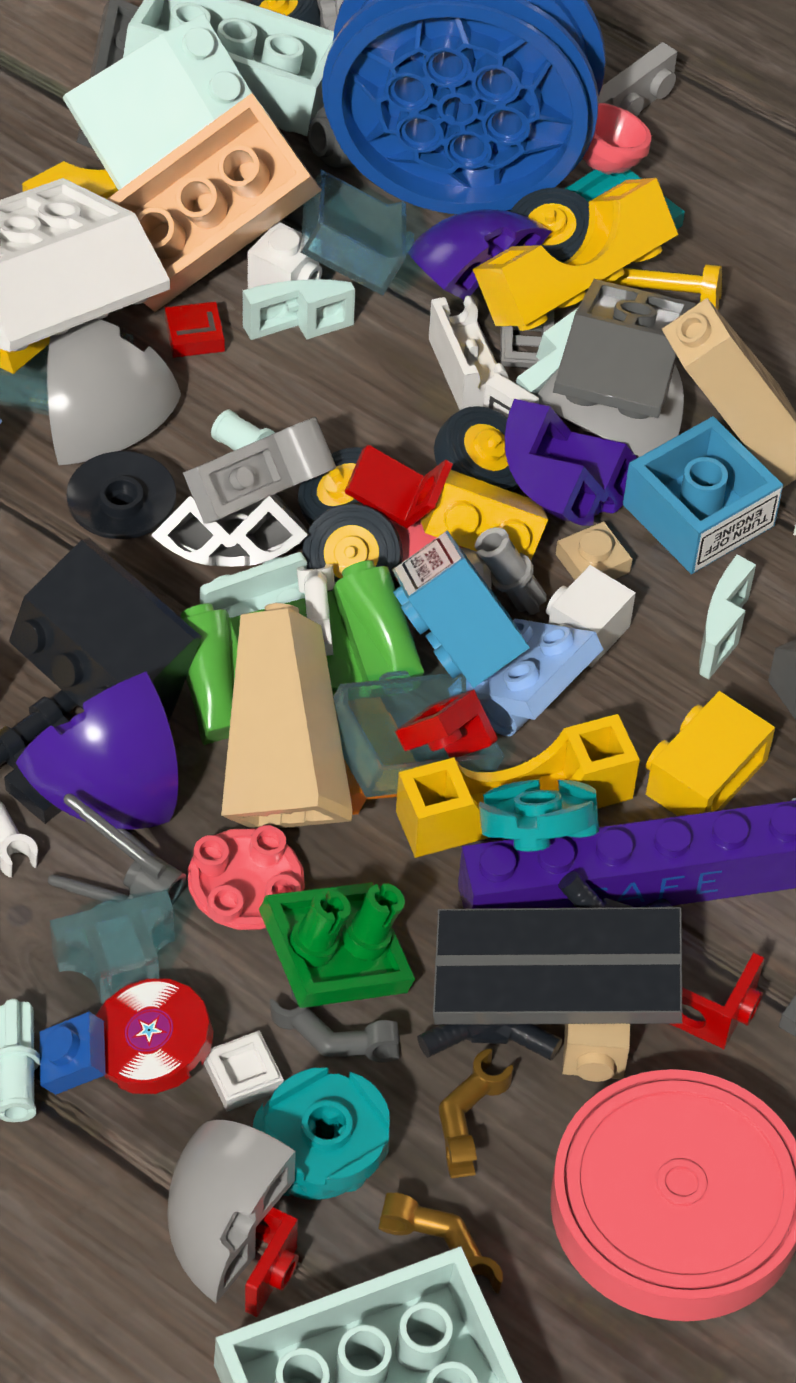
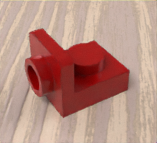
[395,689,497,758]

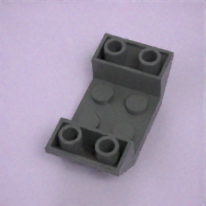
[553,279,696,419]

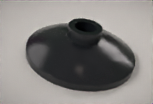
[66,451,176,539]

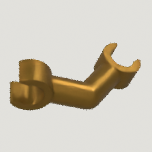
[439,1049,513,1178]
[378,1193,503,1293]

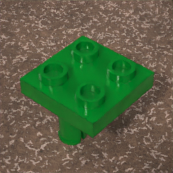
[259,882,415,1008]

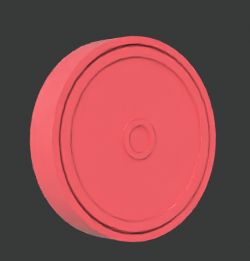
[551,1069,796,1321]

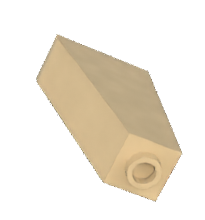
[662,298,796,488]
[221,603,353,829]

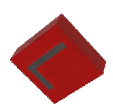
[165,301,225,358]

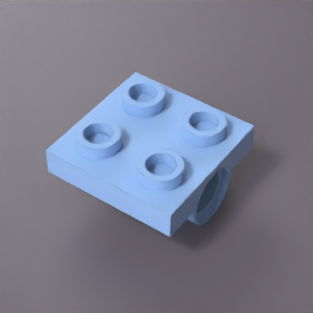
[446,619,603,736]

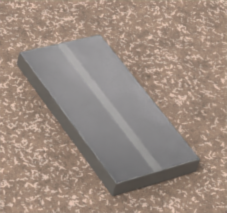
[433,907,682,1025]

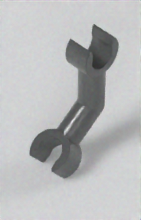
[270,988,399,1062]

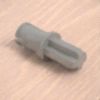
[475,527,546,615]

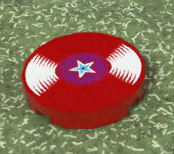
[96,979,214,1094]

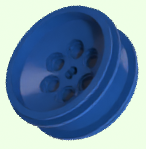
[322,0,606,214]

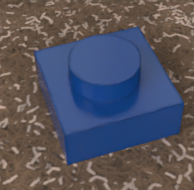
[40,1012,106,1095]

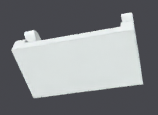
[429,296,509,410]

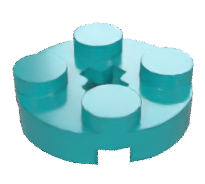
[479,780,599,852]
[265,1068,390,1196]

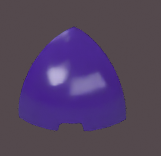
[407,209,552,300]
[505,399,637,526]
[15,672,178,829]

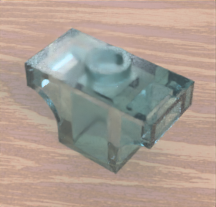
[50,890,175,1004]

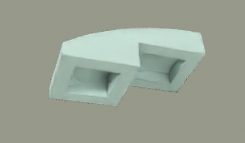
[243,279,355,340]
[516,308,578,396]
[699,554,756,679]

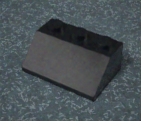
[9,538,202,723]

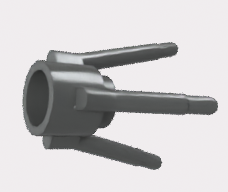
[48,794,186,919]

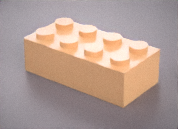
[107,93,322,312]

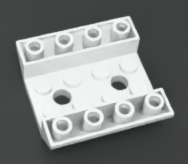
[0,178,170,352]

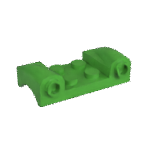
[180,560,424,745]

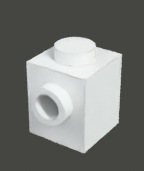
[248,222,322,289]
[546,565,636,668]

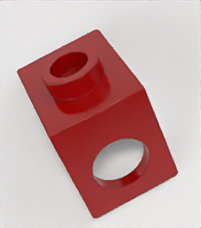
[344,445,453,529]
[670,952,765,1049]
[245,1207,298,1317]

